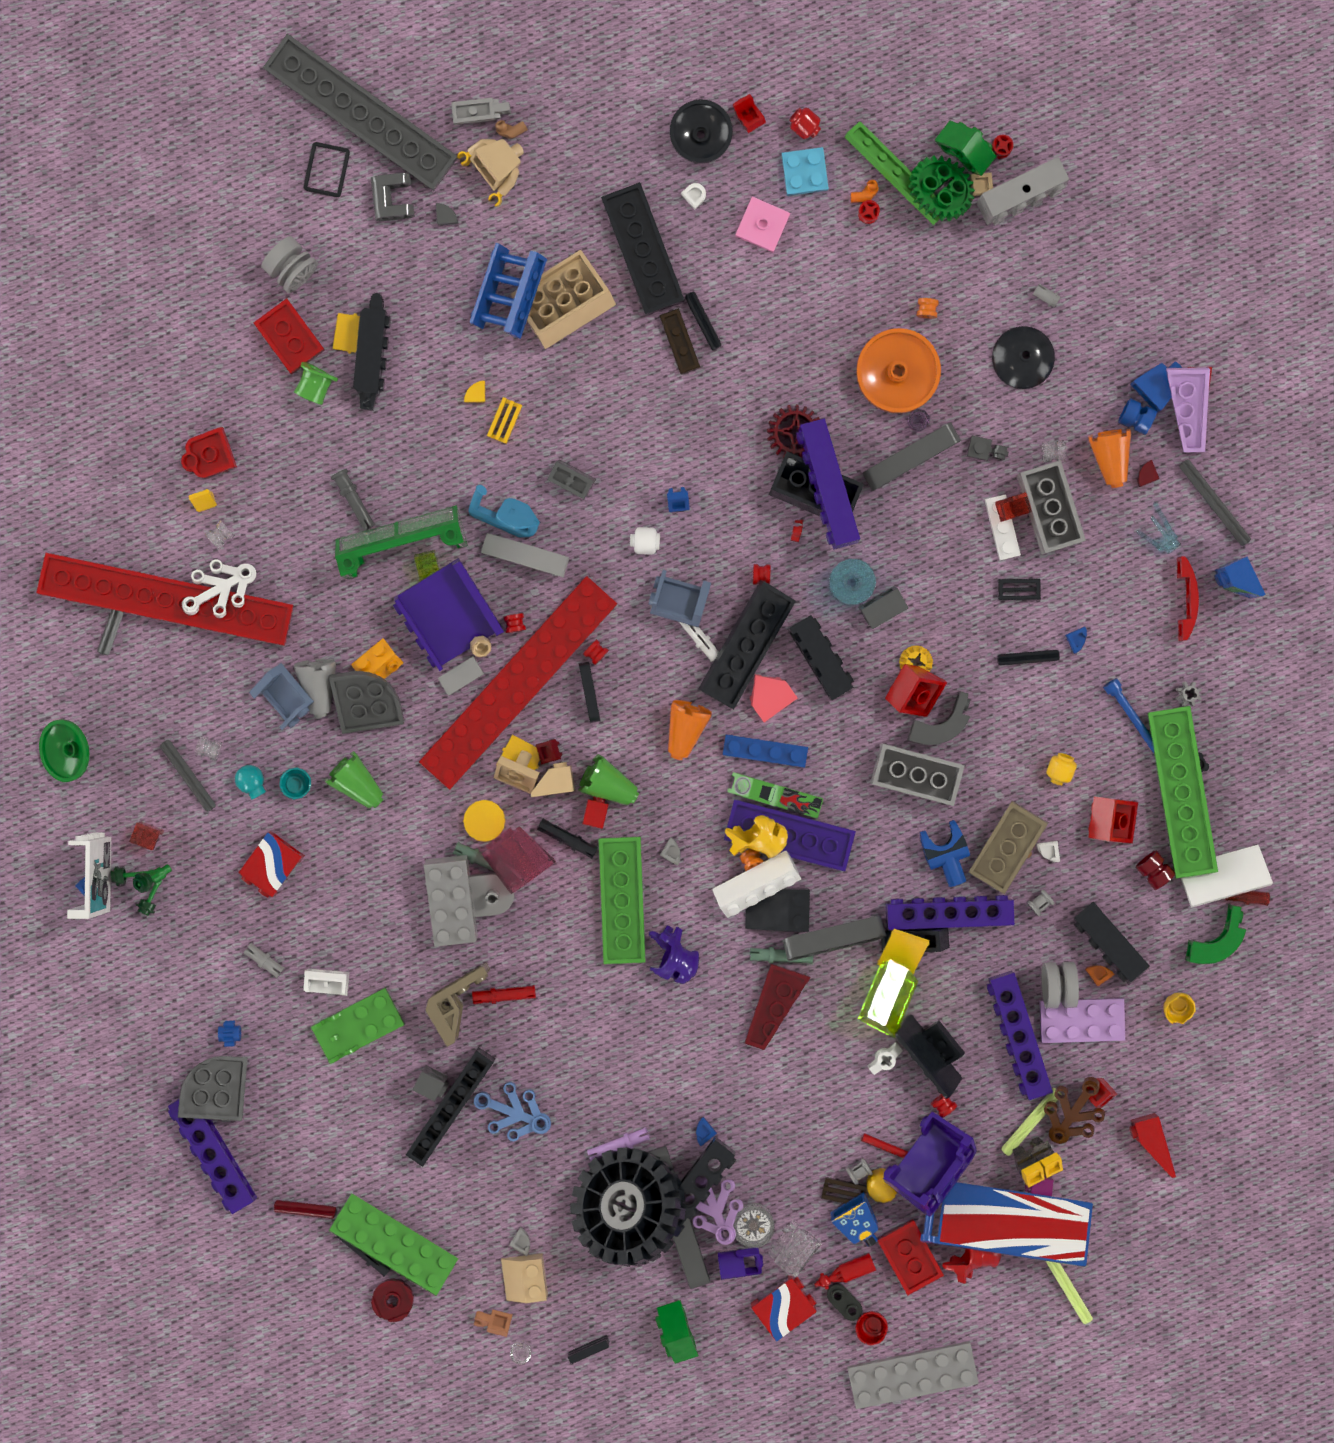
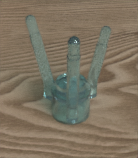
[1136,502,1181,554]

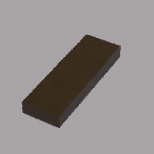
[659,308,700,375]

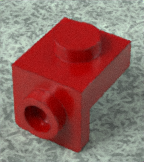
[733,94,766,133]

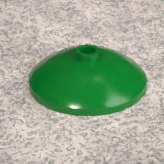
[39,719,90,782]

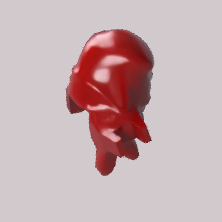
[942,1248,1002,1284]

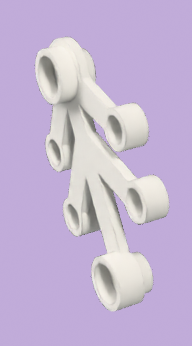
[182,560,256,618]

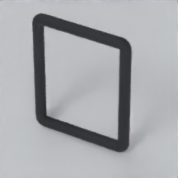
[303,142,350,197]

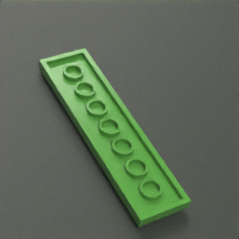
[1147,706,1218,879]

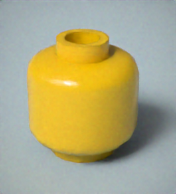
[1046,753,1077,786]

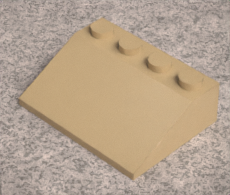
[510,250,616,349]

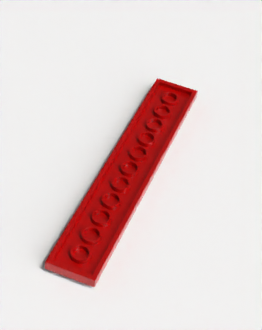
[36,552,294,646]
[419,576,618,790]

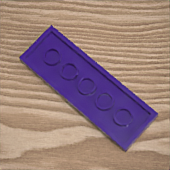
[724,799,856,872]

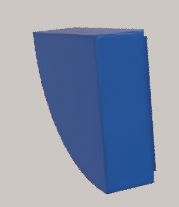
[1065,626,1087,654]
[696,1116,717,1146]

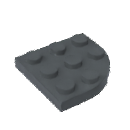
[329,671,405,734]
[177,1056,248,1121]

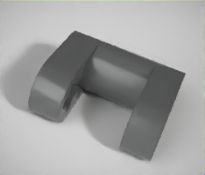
[371,173,415,222]

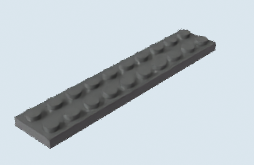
[263,34,458,192]

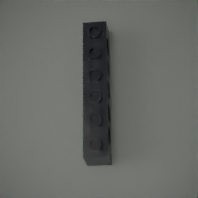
[406,1047,496,1167]
[660,1136,736,1253]

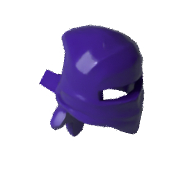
[649,925,699,984]

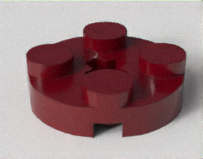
[371,1278,414,1322]

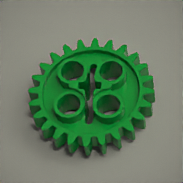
[908,155,975,221]

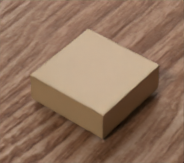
[970,172,993,197]

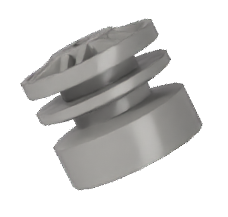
[261,236,318,294]

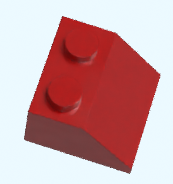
[885,664,947,717]
[1088,796,1138,844]

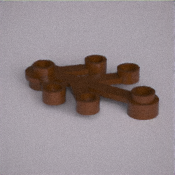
[1044,1077,1105,1144]

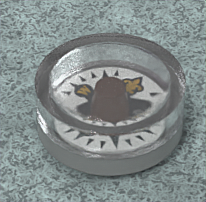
[733,1203,775,1248]

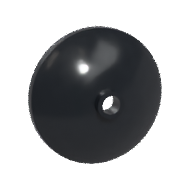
[670,99,733,164]
[992,326,1055,389]

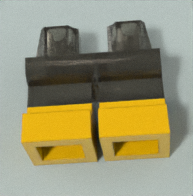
[1013,1137,1063,1188]

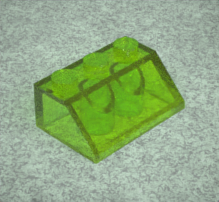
[858,960,918,1038]

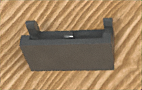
[547,459,596,499]
[858,586,908,629]

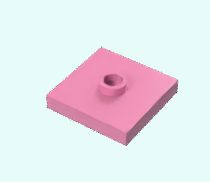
[735,196,790,253]

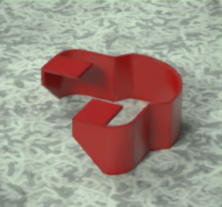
[790,519,804,543]

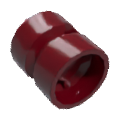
[1135,850,1175,890]

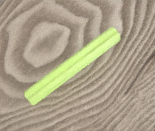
[1001,1088,1062,1156]
[1046,1261,1093,1324]

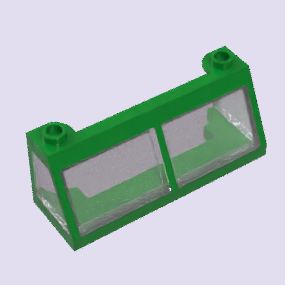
[335,505,468,579]

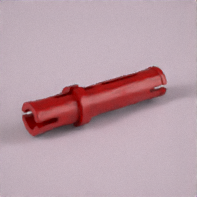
[472,985,536,1005]

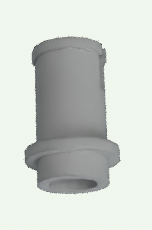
[1033,283,1061,307]

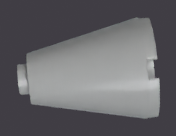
[294,659,336,718]

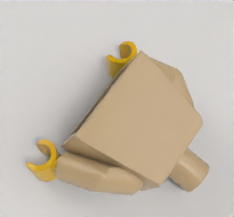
[457,139,524,207]

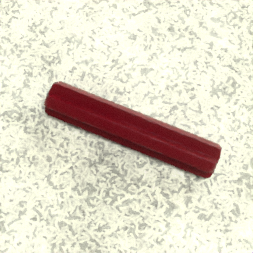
[274,1200,336,1219]

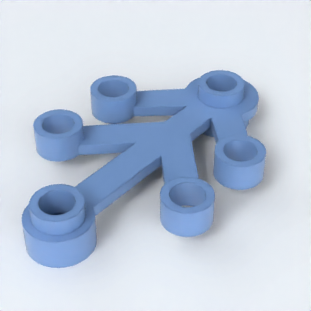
[474,1081,551,1142]

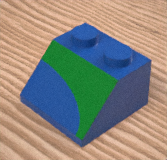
[1214,556,1266,599]

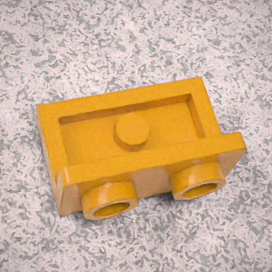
[351,638,403,679]

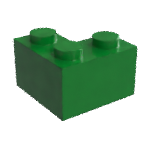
[935,120,997,176]
[655,1300,699,1364]

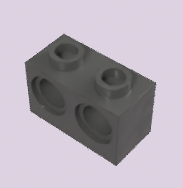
[412,1065,449,1102]

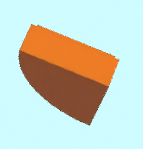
[1085,965,1115,986]

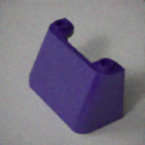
[883,1112,977,1217]

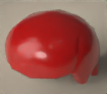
[855,1311,888,1346]

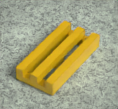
[487,397,523,444]

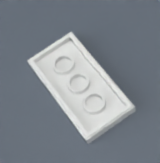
[1180,845,1273,908]

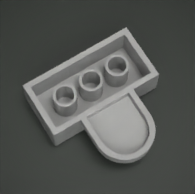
[424,855,514,947]

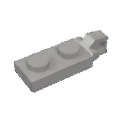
[451,97,511,125]

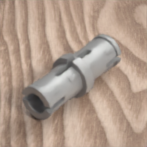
[243,943,285,979]

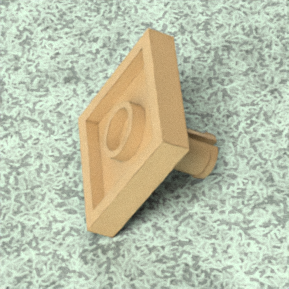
[494,750,540,794]

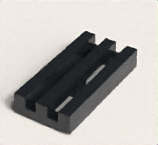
[998,579,1041,600]
[568,1335,610,1364]

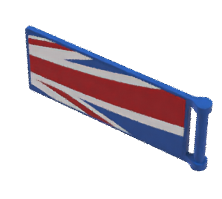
[920,1182,1093,1267]

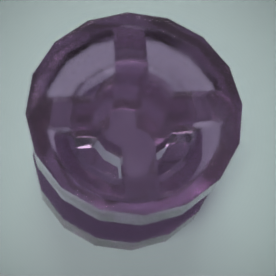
[907,409,930,432]

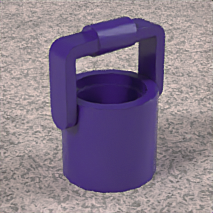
[717,1248,764,1280]

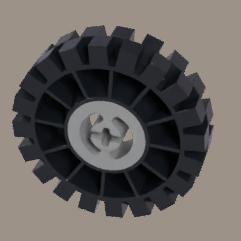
[570,1147,686,1267]

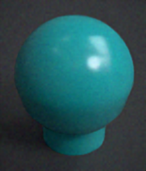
[235,765,266,800]

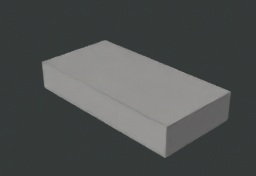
[438,656,484,696]

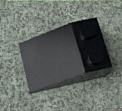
[745,888,810,932]

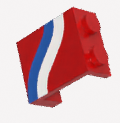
[238,831,305,898]
[751,1273,817,1342]

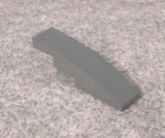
[481,533,569,578]

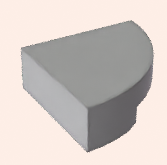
[660,837,680,866]
[509,1226,530,1256]

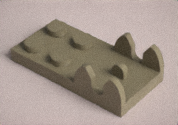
[969,800,1049,894]

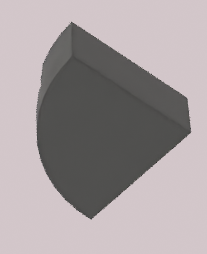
[436,203,459,226]

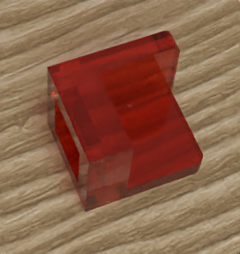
[995,492,1032,522]
[129,821,164,850]

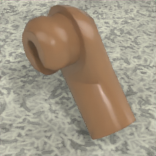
[495,120,528,139]

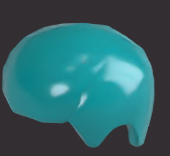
[280,767,311,800]

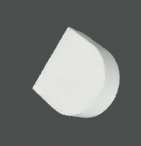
[681,183,706,210]

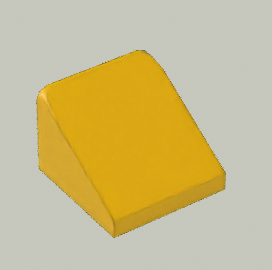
[188,489,217,512]

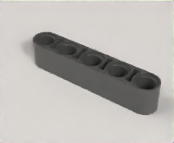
[862,422,961,491]
[782,916,886,961]

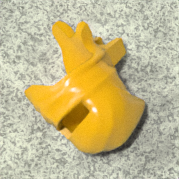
[725,815,788,858]

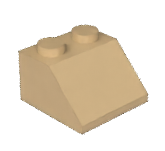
[531,762,575,797]
[501,1253,548,1303]

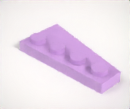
[1166,368,1210,452]

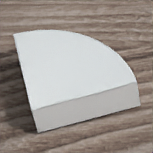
[1036,841,1060,862]

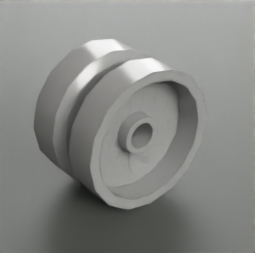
[1041,962,1079,1009]

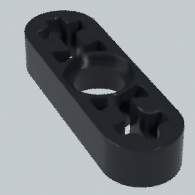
[579,662,601,723]

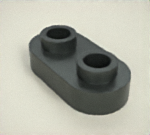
[827,1283,863,1321]

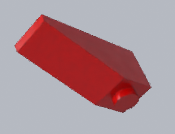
[1129,1113,1176,1178]

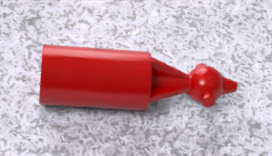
[814,1253,877,1289]

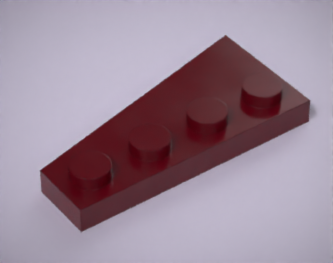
[744,964,811,1050]

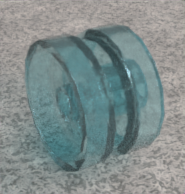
[828,559,876,606]

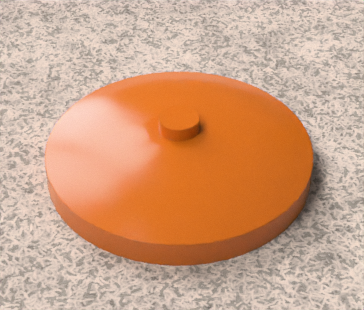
[856,328,941,414]

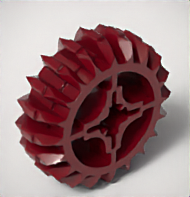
[767,404,820,459]

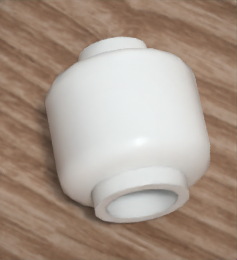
[630,527,660,555]

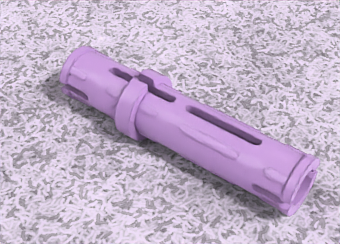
[587,1127,650,1161]

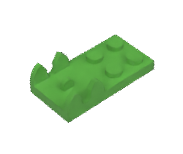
[311,987,405,1064]

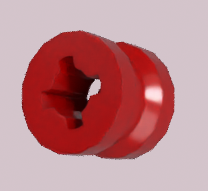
[992,135,1014,159]
[858,200,880,224]
[753,564,771,585]
[503,613,526,633]
[583,639,609,665]
[931,1094,957,1118]

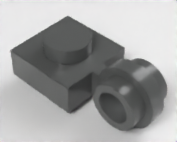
[967,435,1009,461]

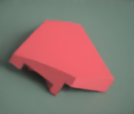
[750,674,798,722]

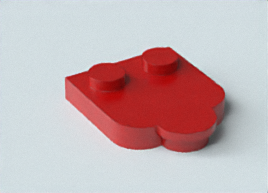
[181,427,237,478]

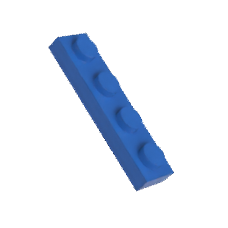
[722,734,808,768]

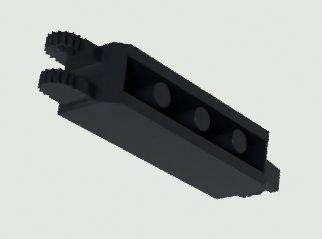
[353,293,391,411]

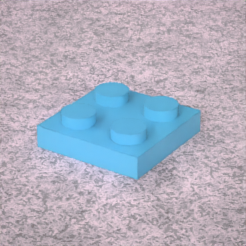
[781,147,829,196]

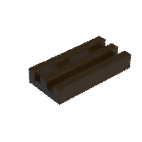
[821,1177,867,1204]

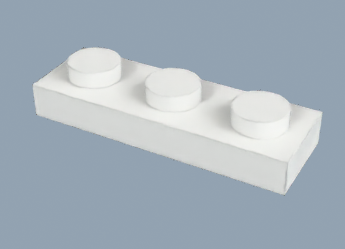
[985,494,1021,561]

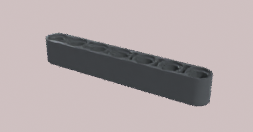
[648,1146,711,1289]

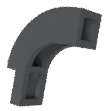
[907,691,970,745]

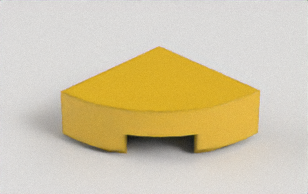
[464,381,486,403]

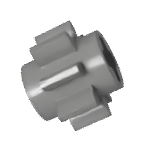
[1175,681,1202,706]

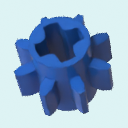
[218,1020,241,1047]

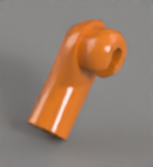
[850,180,879,203]

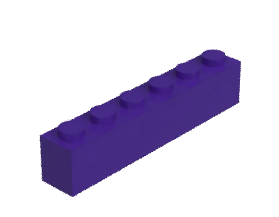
[796,418,860,550]

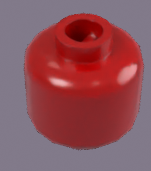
[789,107,821,139]

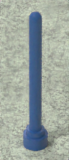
[1103,678,1154,754]

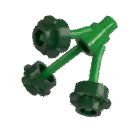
[111,864,172,916]

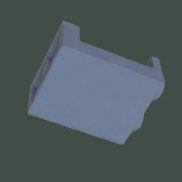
[648,570,711,628]
[249,663,314,730]

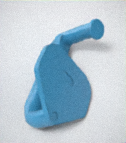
[468,485,540,537]

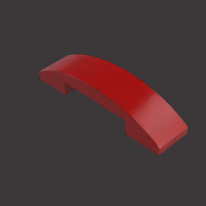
[1177,556,1199,641]

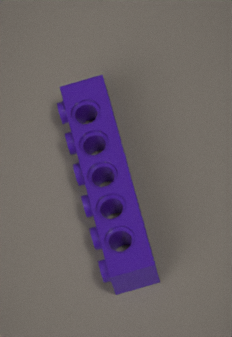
[886,895,1015,930]
[986,970,1053,1100]
[168,1099,257,1214]

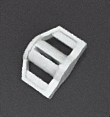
[867,1042,903,1075]

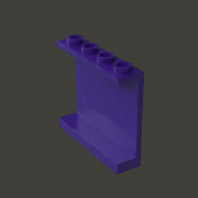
[393,558,504,671]

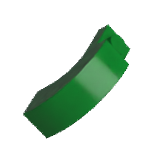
[1185,904,1246,964]

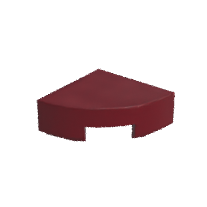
[1137,460,1160,487]

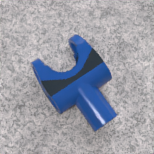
[920,820,970,887]

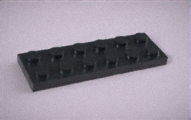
[601,182,685,316]
[698,580,796,710]

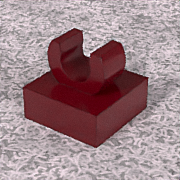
[536,739,563,765]

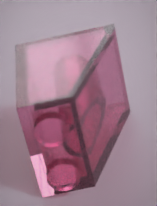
[482,826,556,894]

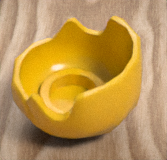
[1163,992,1196,1024]
[866,1168,898,1203]

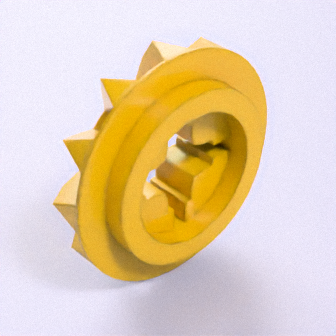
[899,646,933,672]

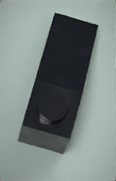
[881,928,950,952]

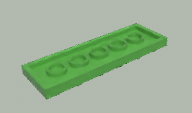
[599,837,646,964]
[329,1193,458,1296]

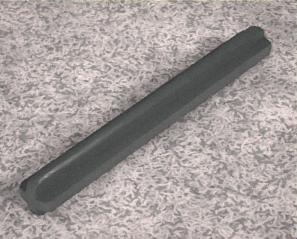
[1179,459,1251,546]

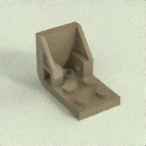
[425,962,490,1047]

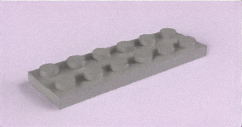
[847,1341,979,1409]

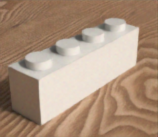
[712,851,801,918]

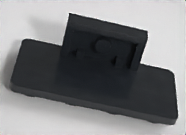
[895,1014,965,1099]

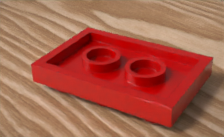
[253,298,325,375]
[877,1219,944,1296]

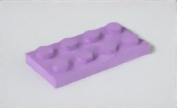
[1039,998,1125,1043]

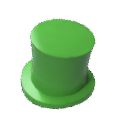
[294,362,338,405]

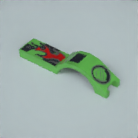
[727,772,823,819]

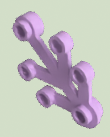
[685,1176,743,1245]

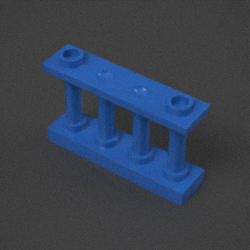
[470,243,547,339]

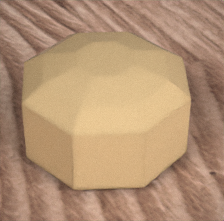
[470,636,491,657]

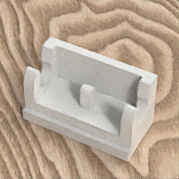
[304,969,349,996]

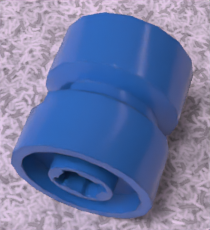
[1118,398,1157,435]

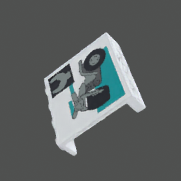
[67,832,111,919]

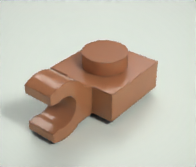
[474,1309,513,1337]

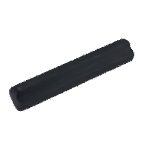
[685,291,721,350]
[997,650,1060,666]

